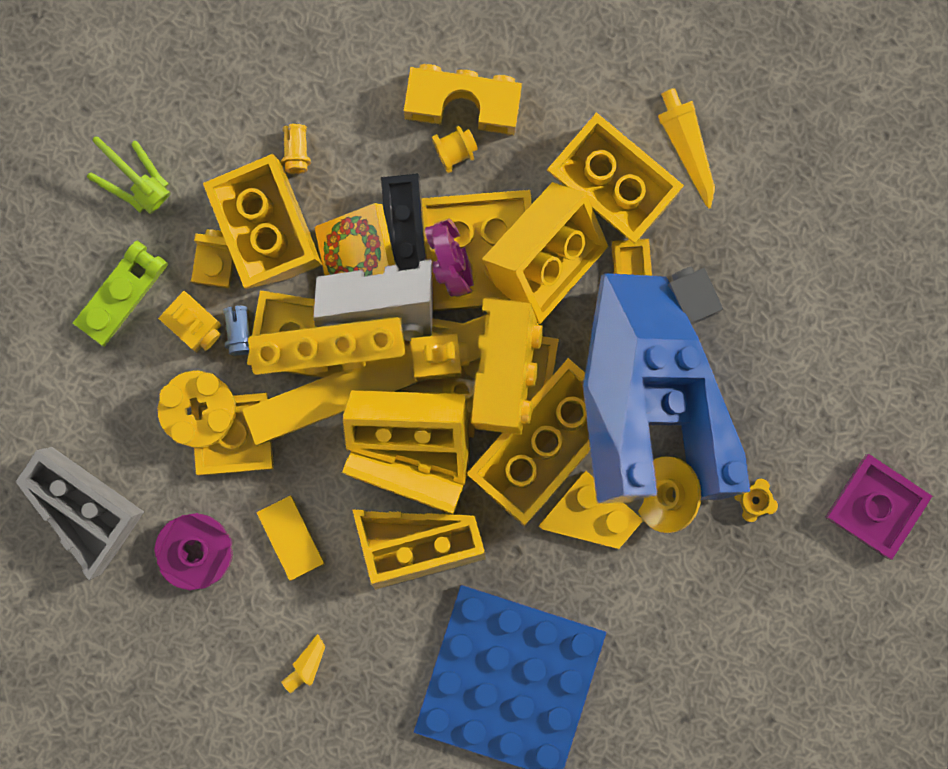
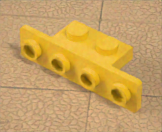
[248,317,405,375]

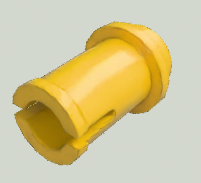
[281,124,311,174]

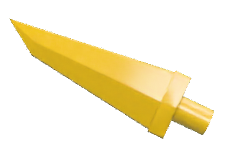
[658,88,715,209]

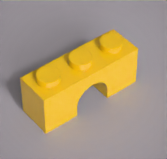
[404,64,522,135]

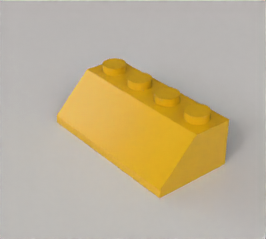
[467,358,591,527]

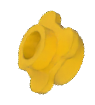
[734,479,778,522]

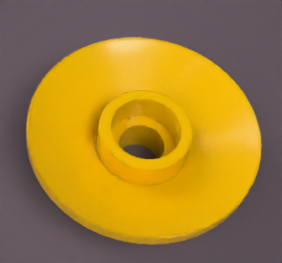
[638,456,701,533]

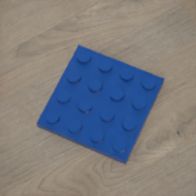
[413,585,607,769]

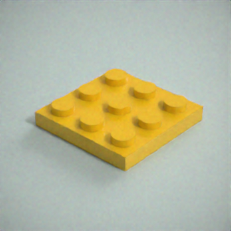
[422,190,532,312]

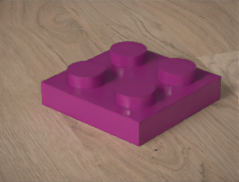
[825,454,933,560]

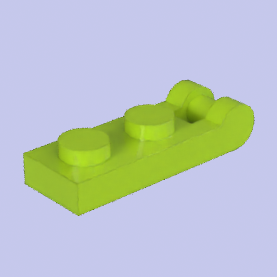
[73,240,168,347]

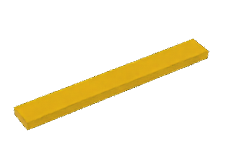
[242,314,538,446]

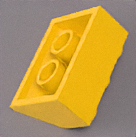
[547,112,684,244]
[203,154,322,289]
[482,182,609,324]
[342,451,468,515]

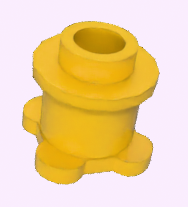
[431,126,478,174]

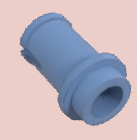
[223,306,250,356]

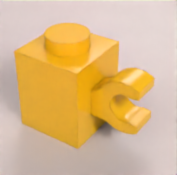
[158,291,222,353]
[411,334,468,381]

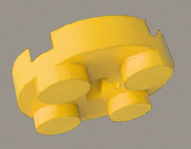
[158,371,236,448]

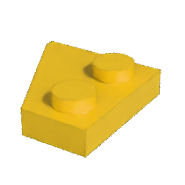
[538,471,643,549]

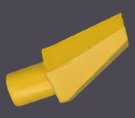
[281,634,325,694]

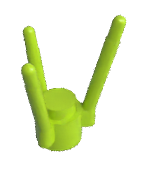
[87,136,171,214]

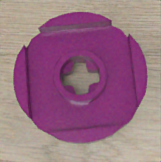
[425,219,474,297]
[154,513,233,590]

